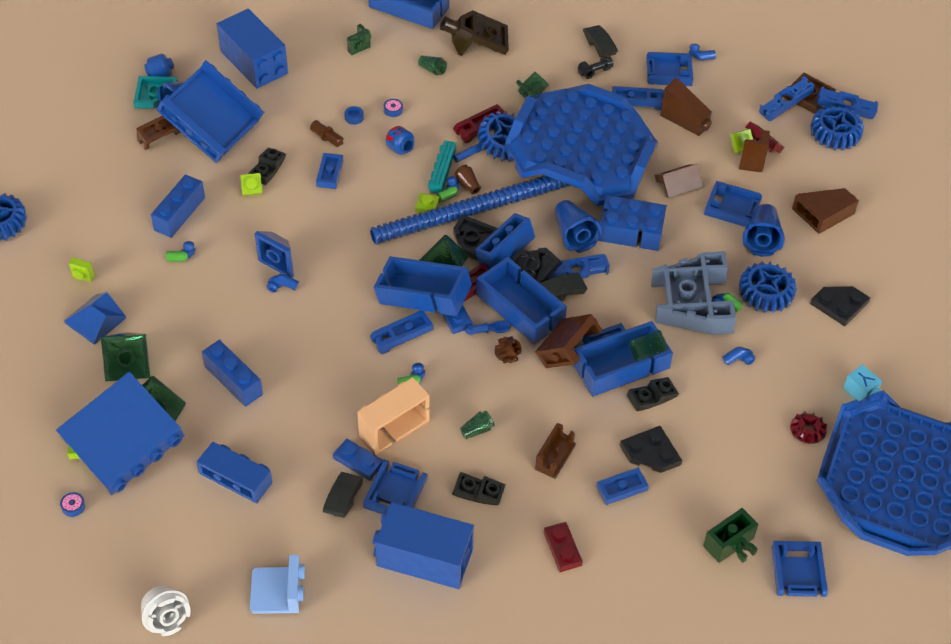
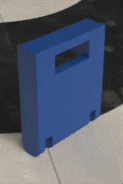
[646,52,693,86]
[704,181,762,227]
[363,459,428,514]
[771,541,828,597]

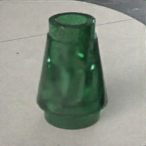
[418,55,447,76]
[460,410,495,440]

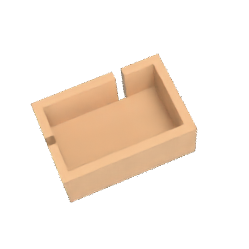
[357,377,429,455]

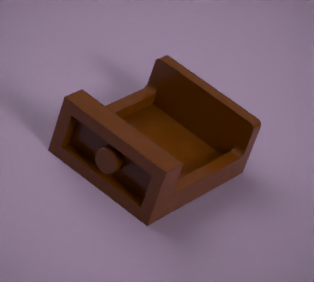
[535,314,602,368]

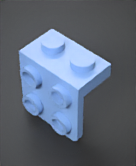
[250,555,305,614]

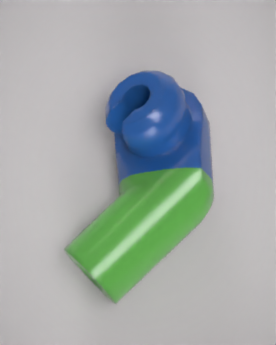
[437,176,459,202]
[166,241,196,262]
[711,293,744,312]
[397,363,425,385]

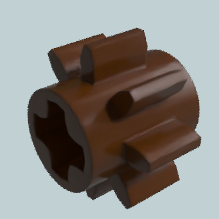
[495,336,522,364]

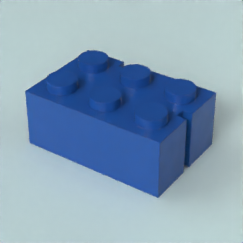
[598,195,667,251]

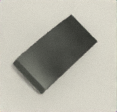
[583,25,618,58]
[248,147,286,185]
[540,273,588,301]
[626,377,679,411]
[323,472,363,518]
[452,472,506,505]

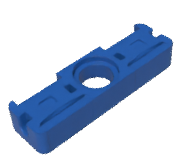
[759,76,814,121]
[817,86,878,119]
[547,254,610,280]

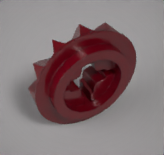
[790,411,827,444]

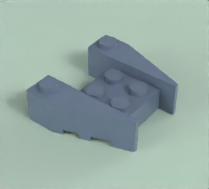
[651,251,736,335]

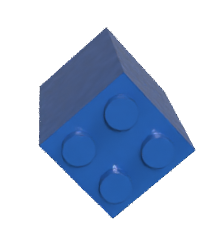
[216,8,288,89]
[373,502,474,589]

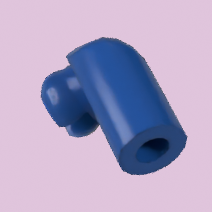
[267,274,299,292]

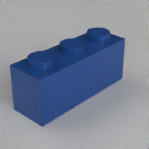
[151,174,205,238]
[475,213,535,269]
[202,339,263,407]
[197,441,272,503]

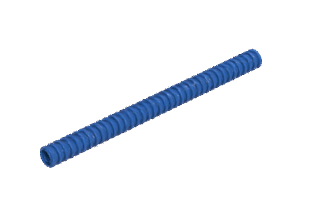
[370,176,571,245]

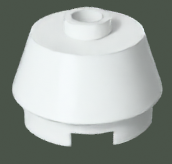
[141,585,191,636]

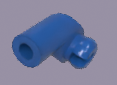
[689,44,716,60]
[722,347,755,366]

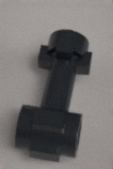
[578,56,614,79]

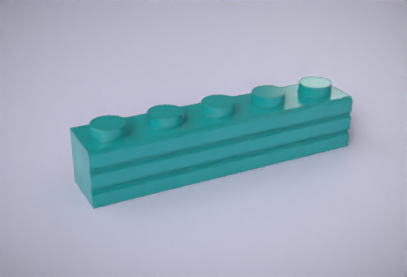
[428,140,456,194]

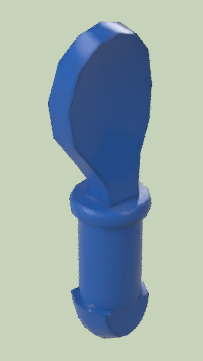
[465,321,511,335]

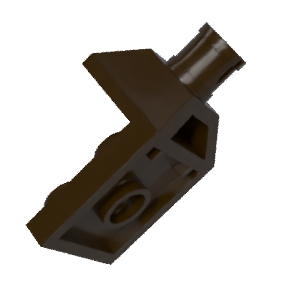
[440,10,509,56]

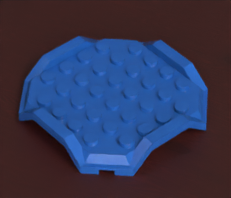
[504,84,658,206]
[817,390,951,556]

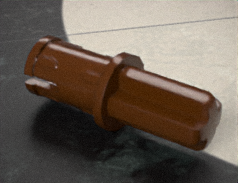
[310,120,344,147]

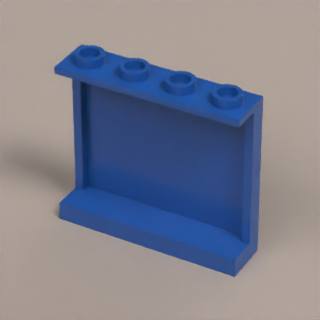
[157,60,265,163]
[56,372,185,495]

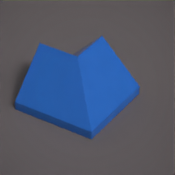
[255,231,294,278]
[64,292,126,345]

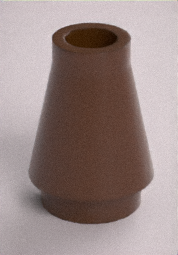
[454,165,481,194]

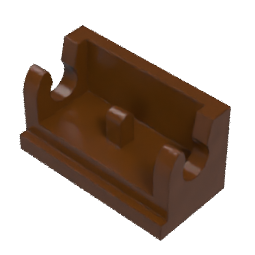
[136,116,180,150]
[535,423,576,479]

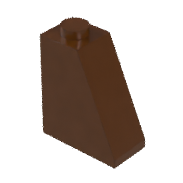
[660,78,712,136]
[792,188,859,234]

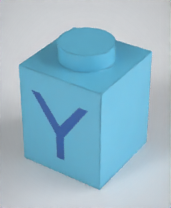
[843,364,882,401]

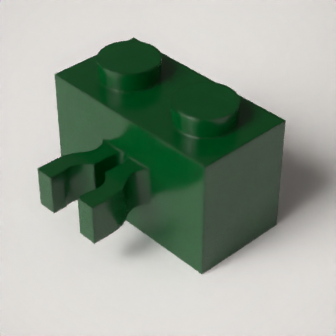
[703,508,759,563]

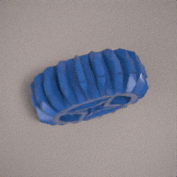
[810,105,864,151]
[477,110,515,162]
[0,193,27,241]
[739,261,797,313]

